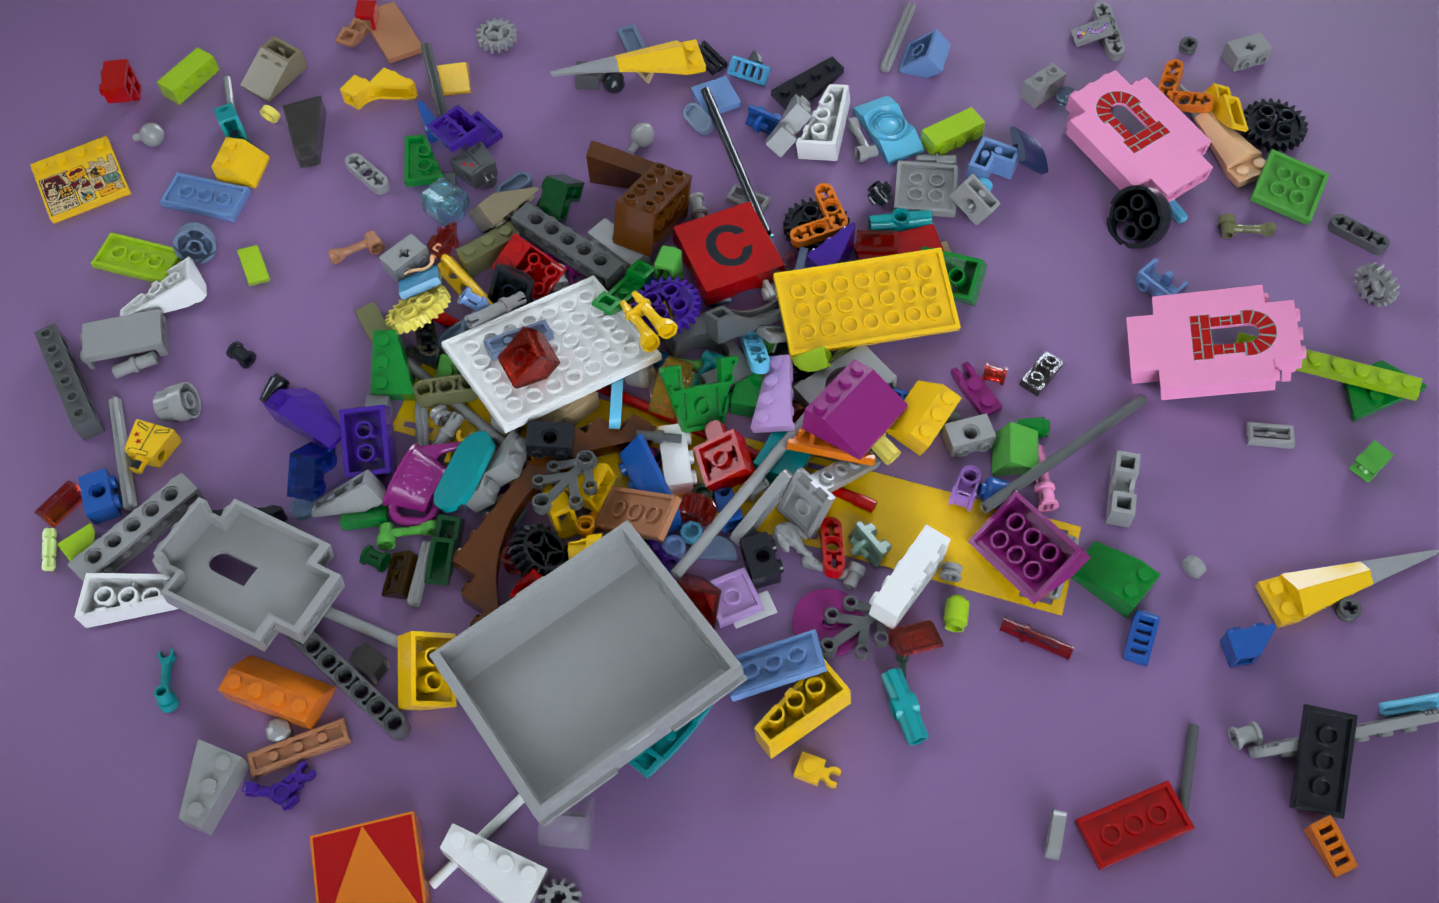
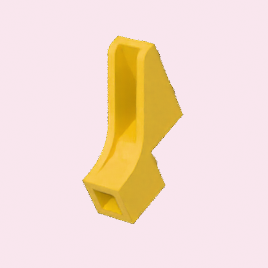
[340,67,418,110]

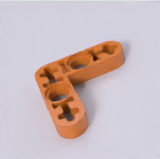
[1158,59,1214,113]
[790,183,848,248]

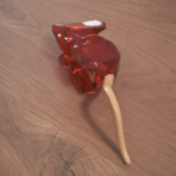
[404,221,459,275]

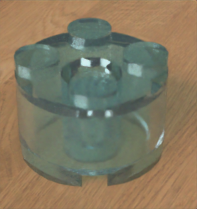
[420,177,470,226]

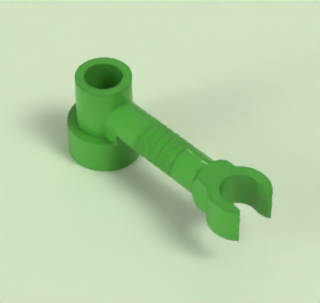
[377,520,437,551]

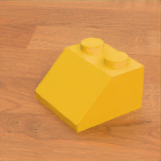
[211,137,270,188]

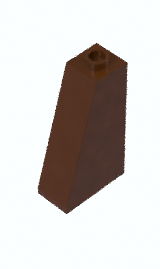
[586,141,655,189]

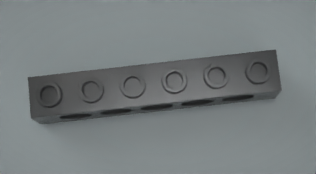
[511,202,624,292]
[34,323,105,441]

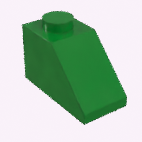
[728,373,765,418]

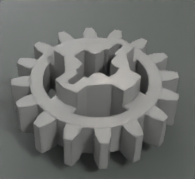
[476,18,518,53]
[1353,262,1400,307]

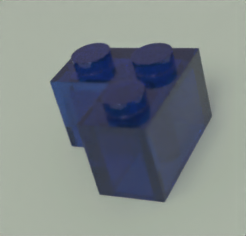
[287,442,337,502]

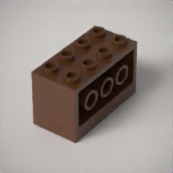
[613,162,692,257]

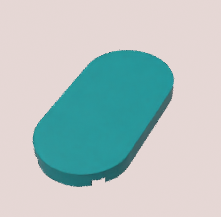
[434,431,495,513]

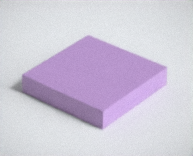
[701,567,764,628]

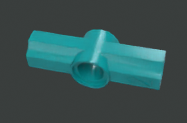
[868,208,933,234]
[881,668,929,746]

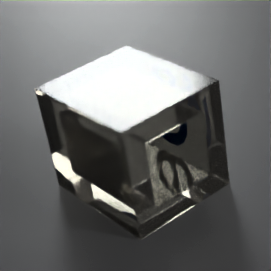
[348,641,392,685]

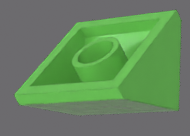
[992,422,1039,476]

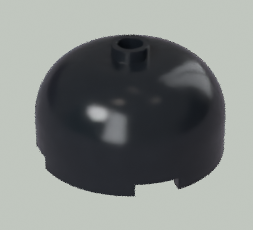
[1107,185,1172,249]

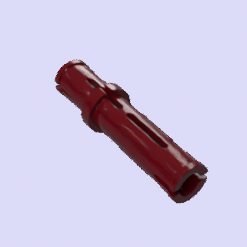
[999,617,1074,660]

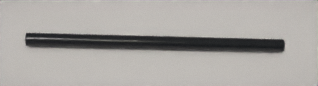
[701,87,772,236]

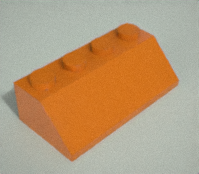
[217,655,336,731]

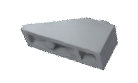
[311,470,386,517]

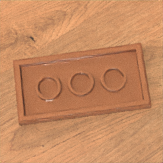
[363,1,422,64]
[595,486,682,542]

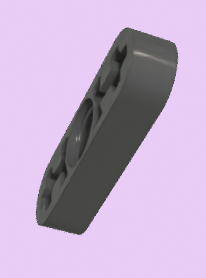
[1328,214,1390,255]

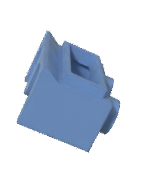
[1134,258,1189,297]

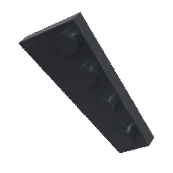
[771,56,844,110]

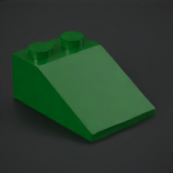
[921,246,988,306]
[1071,541,1161,619]

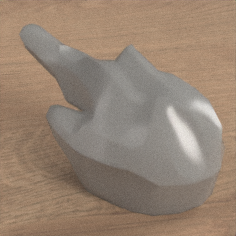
[772,522,812,557]

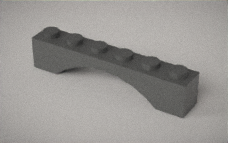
[705,298,782,344]

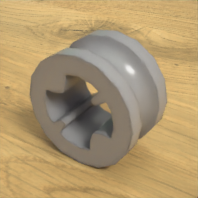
[430,404,452,426]
[940,562,963,582]

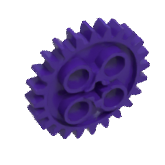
[631,276,702,335]

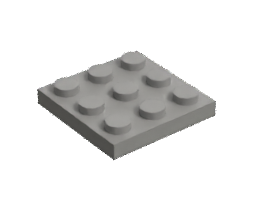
[893,160,958,218]

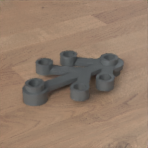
[532,450,598,515]
[820,595,889,660]

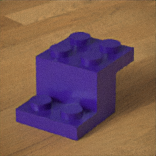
[426,105,503,153]

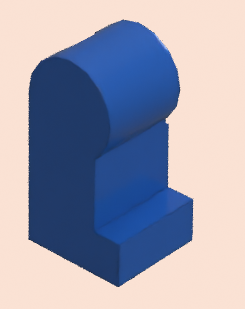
[713,487,743,533]

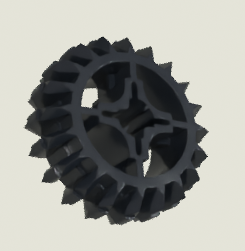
[508,523,569,578]

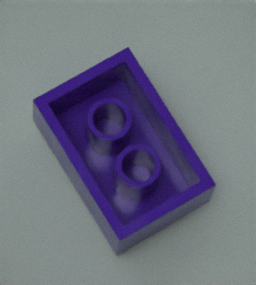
[339,405,397,479]

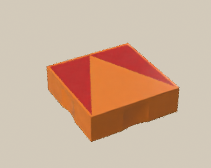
[310,811,432,903]

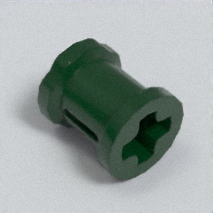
[359,545,391,573]

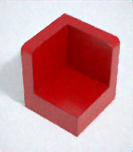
[354,0,379,30]

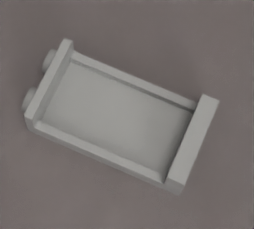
[80,309,169,369]

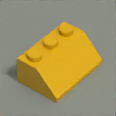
[886,380,962,456]
[398,631,457,711]

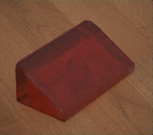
[856,230,899,252]
[34,481,82,528]
[889,620,944,657]

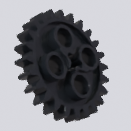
[1241,98,1308,153]
[783,197,850,252]

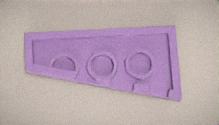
[750,355,795,433]

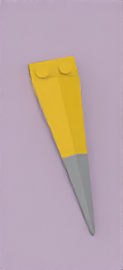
[550,39,706,77]
[1255,550,1439,628]

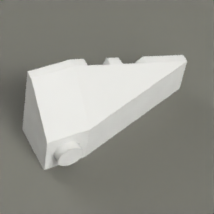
[120,257,207,316]

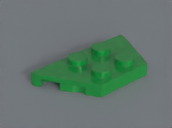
[1343,360,1427,422]

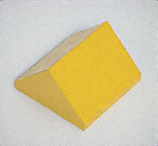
[431,62,471,96]

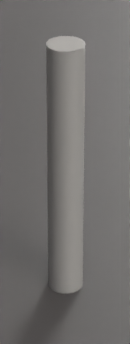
[223,76,236,111]

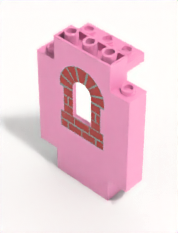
[1065,70,1213,202]
[1126,285,1306,400]

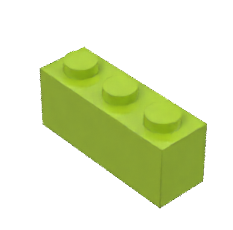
[157,47,220,105]
[921,107,985,155]

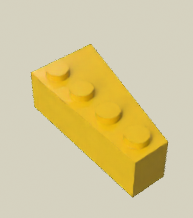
[754,659,851,759]

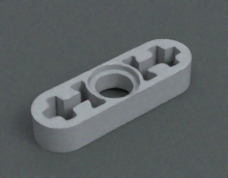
[345,153,390,195]

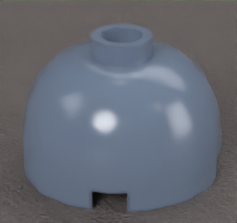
[173,222,217,264]

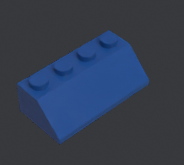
[618,434,682,535]

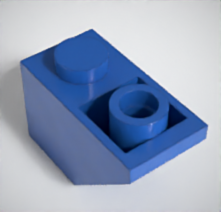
[1220,623,1276,668]

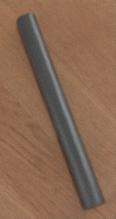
[1179,724,1199,814]

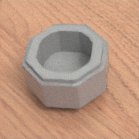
[1181,555,1206,579]
[265,718,293,743]

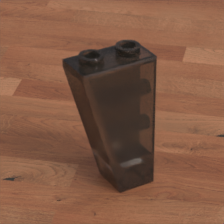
[283,95,327,169]

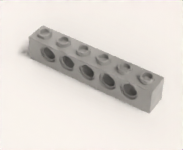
[67,472,206,582]

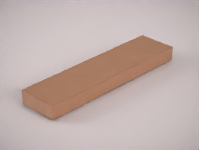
[246,718,352,779]

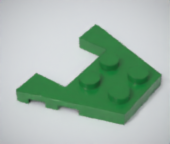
[659,355,738,433]

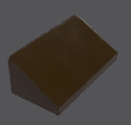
[382,550,418,599]

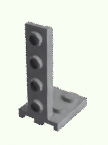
[777,450,882,539]

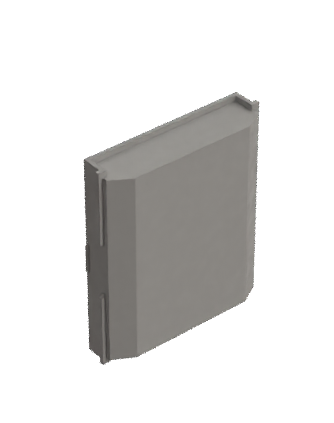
[429,520,747,827]

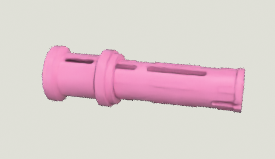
[1034,444,1059,512]

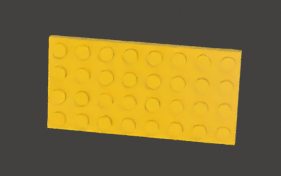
[773,248,961,357]

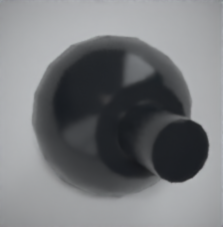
[602,72,625,94]

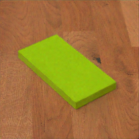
[90,232,182,283]

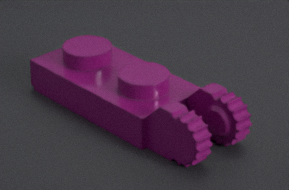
[950,361,1003,417]

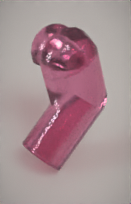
[782,251,797,272]

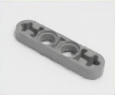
[1092,1,1125,61]
[730,469,794,547]

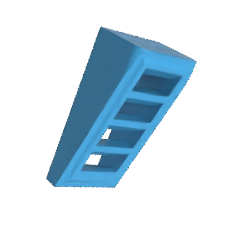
[727,55,771,87]

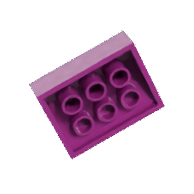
[802,359,908,460]
[968,490,1091,604]

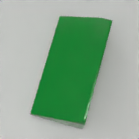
[340,504,389,531]

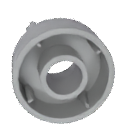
[153,382,201,422]

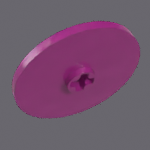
[792,588,864,657]

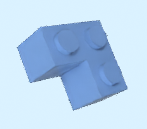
[966,136,1019,180]

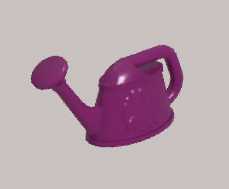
[382,430,486,526]

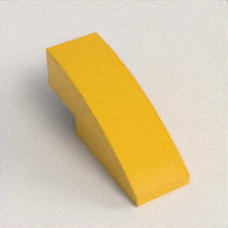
[1204,83,1248,132]

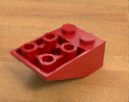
[491,233,567,300]

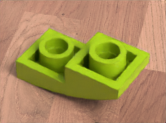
[237,245,270,286]

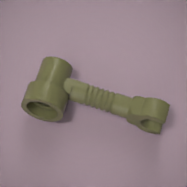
[1218,213,1277,239]

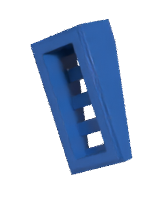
[418,100,437,143]
[1122,610,1160,667]

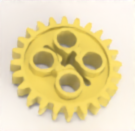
[385,284,451,335]

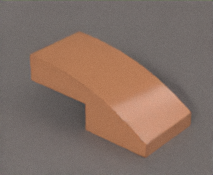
[335,17,369,48]

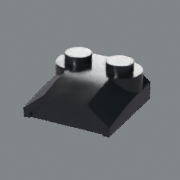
[487,264,535,311]

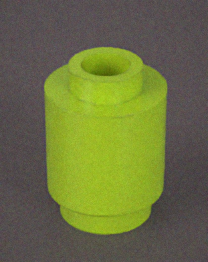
[943,595,970,632]

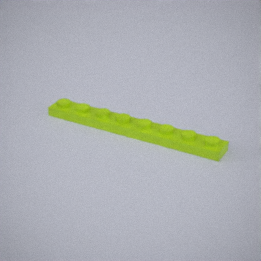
[1235,332,1423,401]

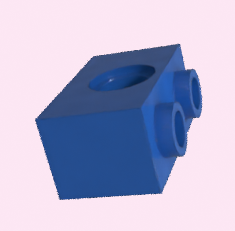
[78,468,123,525]

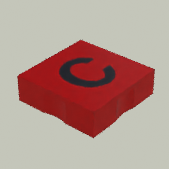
[673,201,785,306]

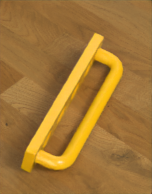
[438,254,493,311]

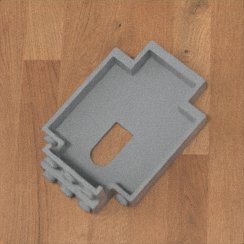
[152,497,345,652]

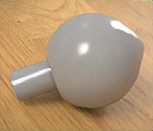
[133,123,165,147]
[628,123,654,154]

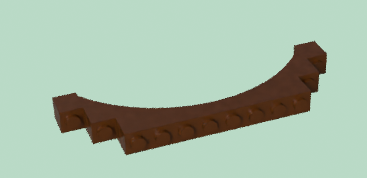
[453,414,657,627]

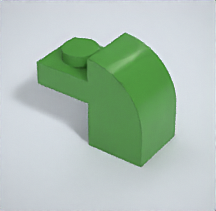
[1349,440,1394,483]

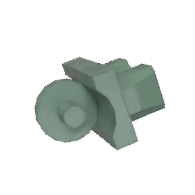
[848,521,892,568]

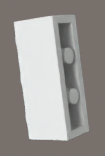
[657,424,697,495]

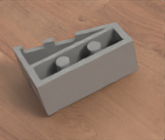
[178,739,250,836]

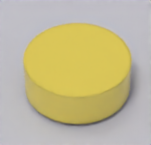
[260,105,281,123]

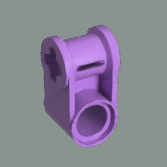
[948,465,981,512]

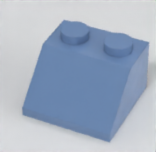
[899,29,951,78]

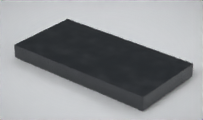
[1289,704,1358,819]

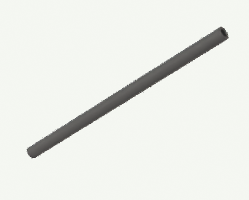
[980,394,1148,513]

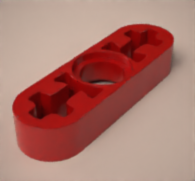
[819,517,845,579]

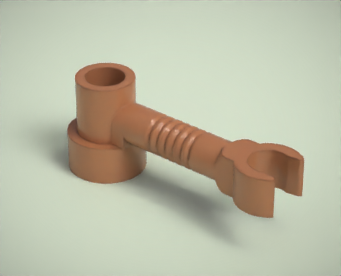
[327,231,385,264]

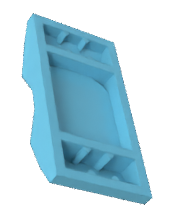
[853,95,924,165]

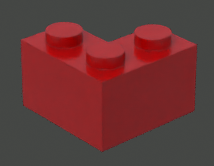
[99,59,142,104]

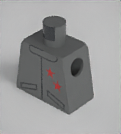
[450,141,498,188]

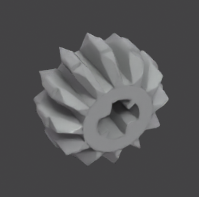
[537,878,582,903]

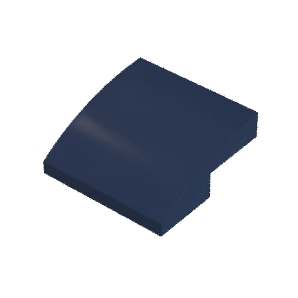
[1010,126,1048,175]

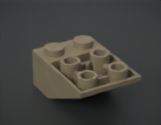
[240,36,308,103]
[467,187,539,233]

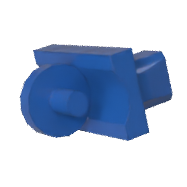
[745,105,782,135]

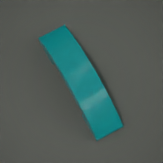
[628,705,713,779]

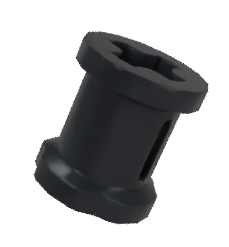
[226,341,256,369]

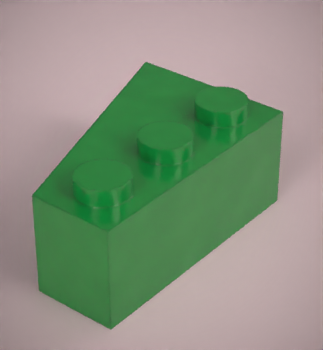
[370,330,416,400]

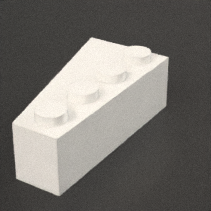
[796,84,850,161]

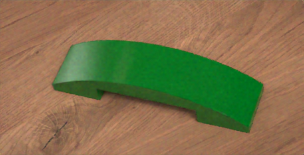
[591,259,655,315]

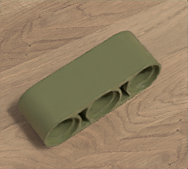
[354,301,390,346]
[413,374,479,408]

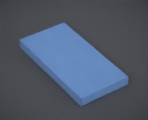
[159,172,251,222]
[730,629,827,702]

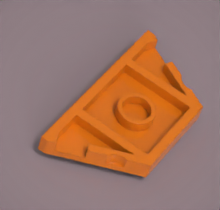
[786,428,875,466]

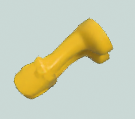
[620,291,678,353]

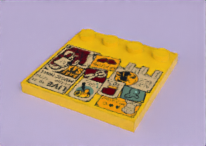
[30,135,131,224]

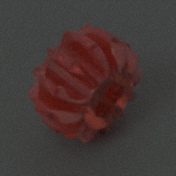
[679,492,717,526]

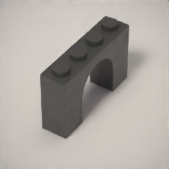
[663,313,753,393]

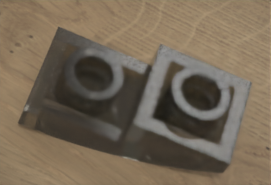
[1019,351,1064,396]

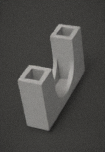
[793,345,897,411]

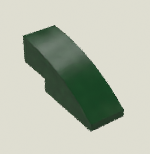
[424,514,465,586]

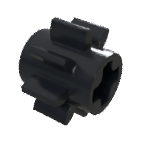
[867,180,892,206]

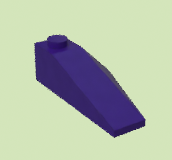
[263,388,342,450]

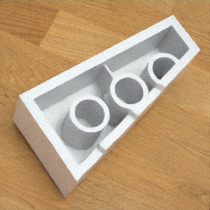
[869,525,951,630]
[74,573,178,628]
[440,823,548,903]

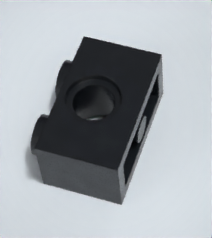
[525,421,575,460]
[740,531,784,589]

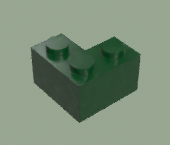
[536,174,585,223]

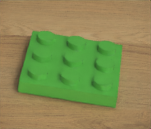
[1250,149,1330,226]

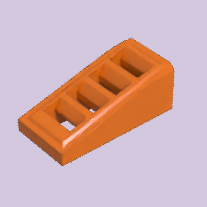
[1303,815,1358,878]

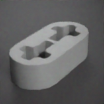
[1044,809,1067,861]

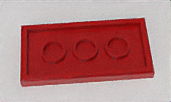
[854,224,944,260]
[1074,780,1195,870]

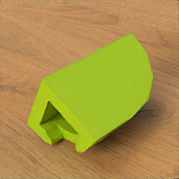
[791,346,832,372]
[57,523,95,562]

